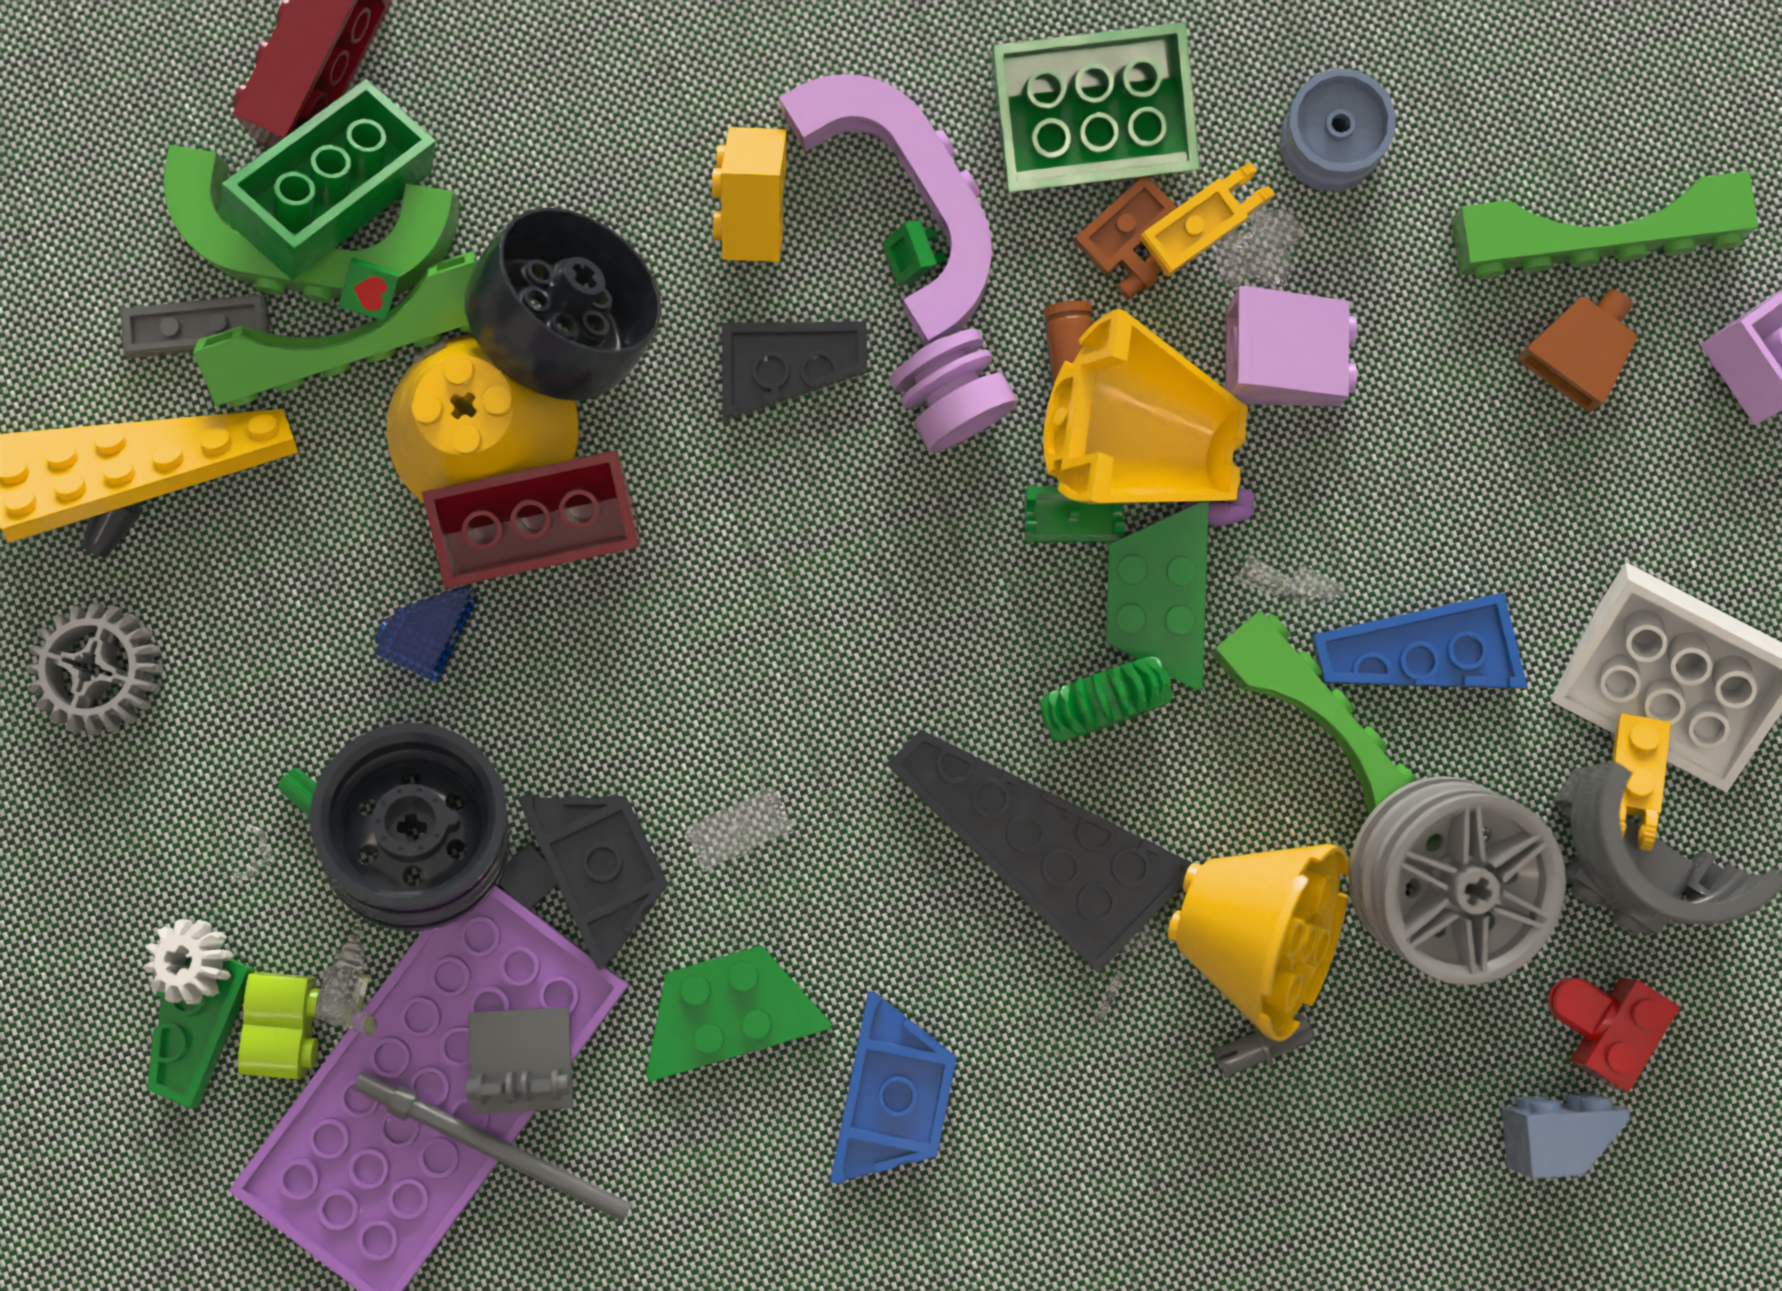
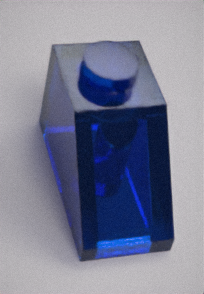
[375,586,480,683]

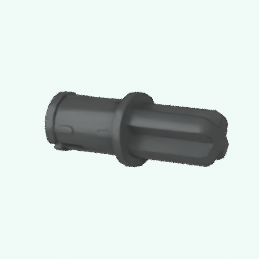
[1213,1014,1314,1079]

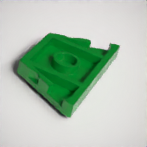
[1106,502,1209,690]
[646,945,832,1082]

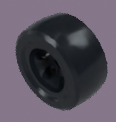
[464,207,662,401]

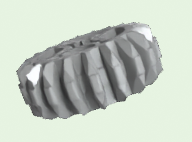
[25,603,164,735]

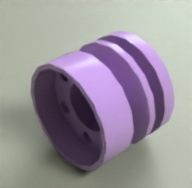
[889,328,1018,453]

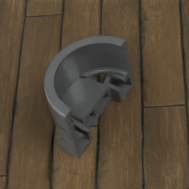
[1552,761,1782,936]

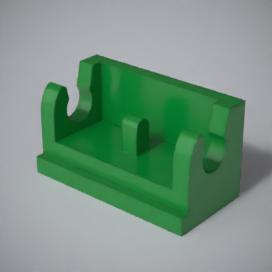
[1024,486,1125,543]

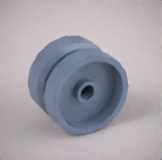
[1279,68,1396,192]

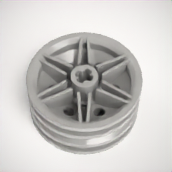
[1349,776,1566,985]

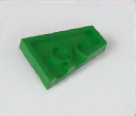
[147,958,256,1109]

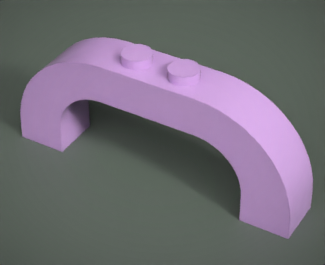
[779,74,992,346]

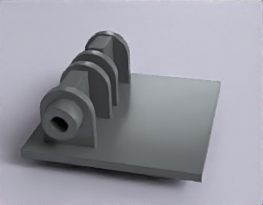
[466,1007,573,1114]

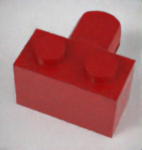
[1548,977,1681,1093]

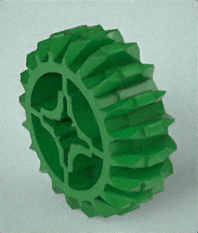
[1039,657,1173,742]

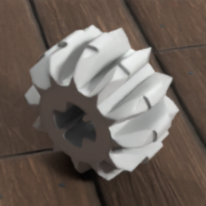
[142,919,234,1004]

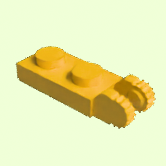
[1140,162,1275,277]
[1612,713,1671,851]

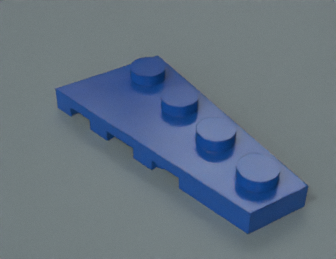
[1311,592,1528,689]

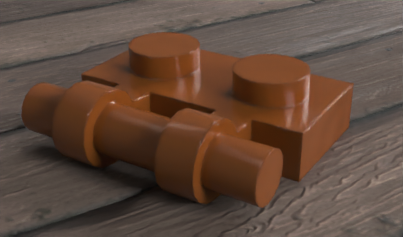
[1074,176,1177,300]

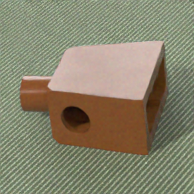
[1516,289,1637,413]

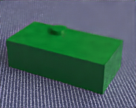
[222,79,436,280]

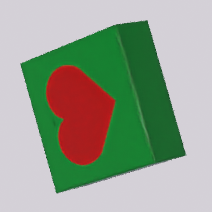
[338,257,400,322]

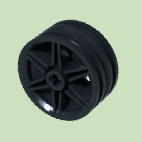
[309,723,510,931]

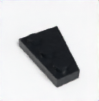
[722,321,867,422]

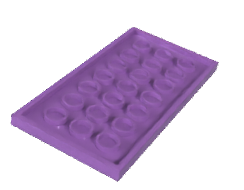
[228,885,630,1291]

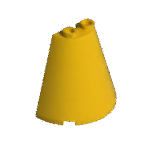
[1043,308,1248,504]

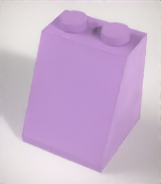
[1225,286,1357,406]

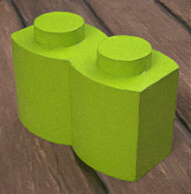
[238,972,324,1079]

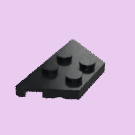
[517,795,669,971]

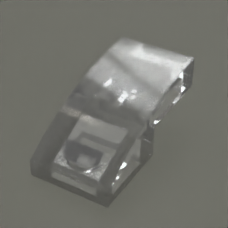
[1234,554,1345,603]

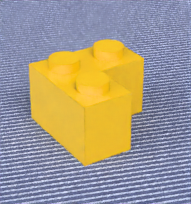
[712,127,787,262]

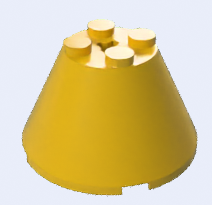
[386,334,579,503]
[1168,844,1350,1042]

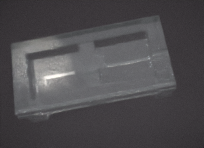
[685,786,795,872]

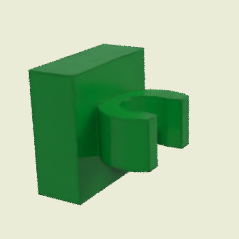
[882,220,946,286]

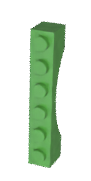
[1451,171,1759,279]
[193,251,478,407]
[1210,610,1440,844]

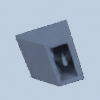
[1502,1093,1630,1179]

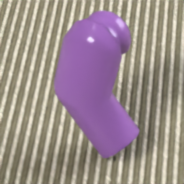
[1183,488,1255,526]

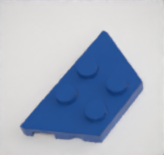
[830,991,957,1184]

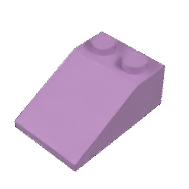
[1700,289,1782,425]

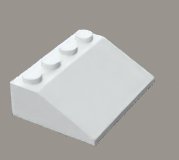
[1551,562,1782,792]

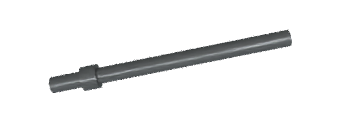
[353,1071,632,1222]

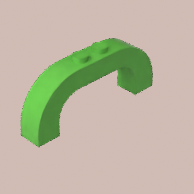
[164,145,462,303]

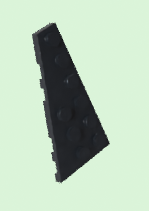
[886,730,1193,973]

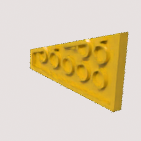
[0,409,298,543]

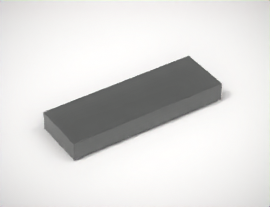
[120,294,270,359]

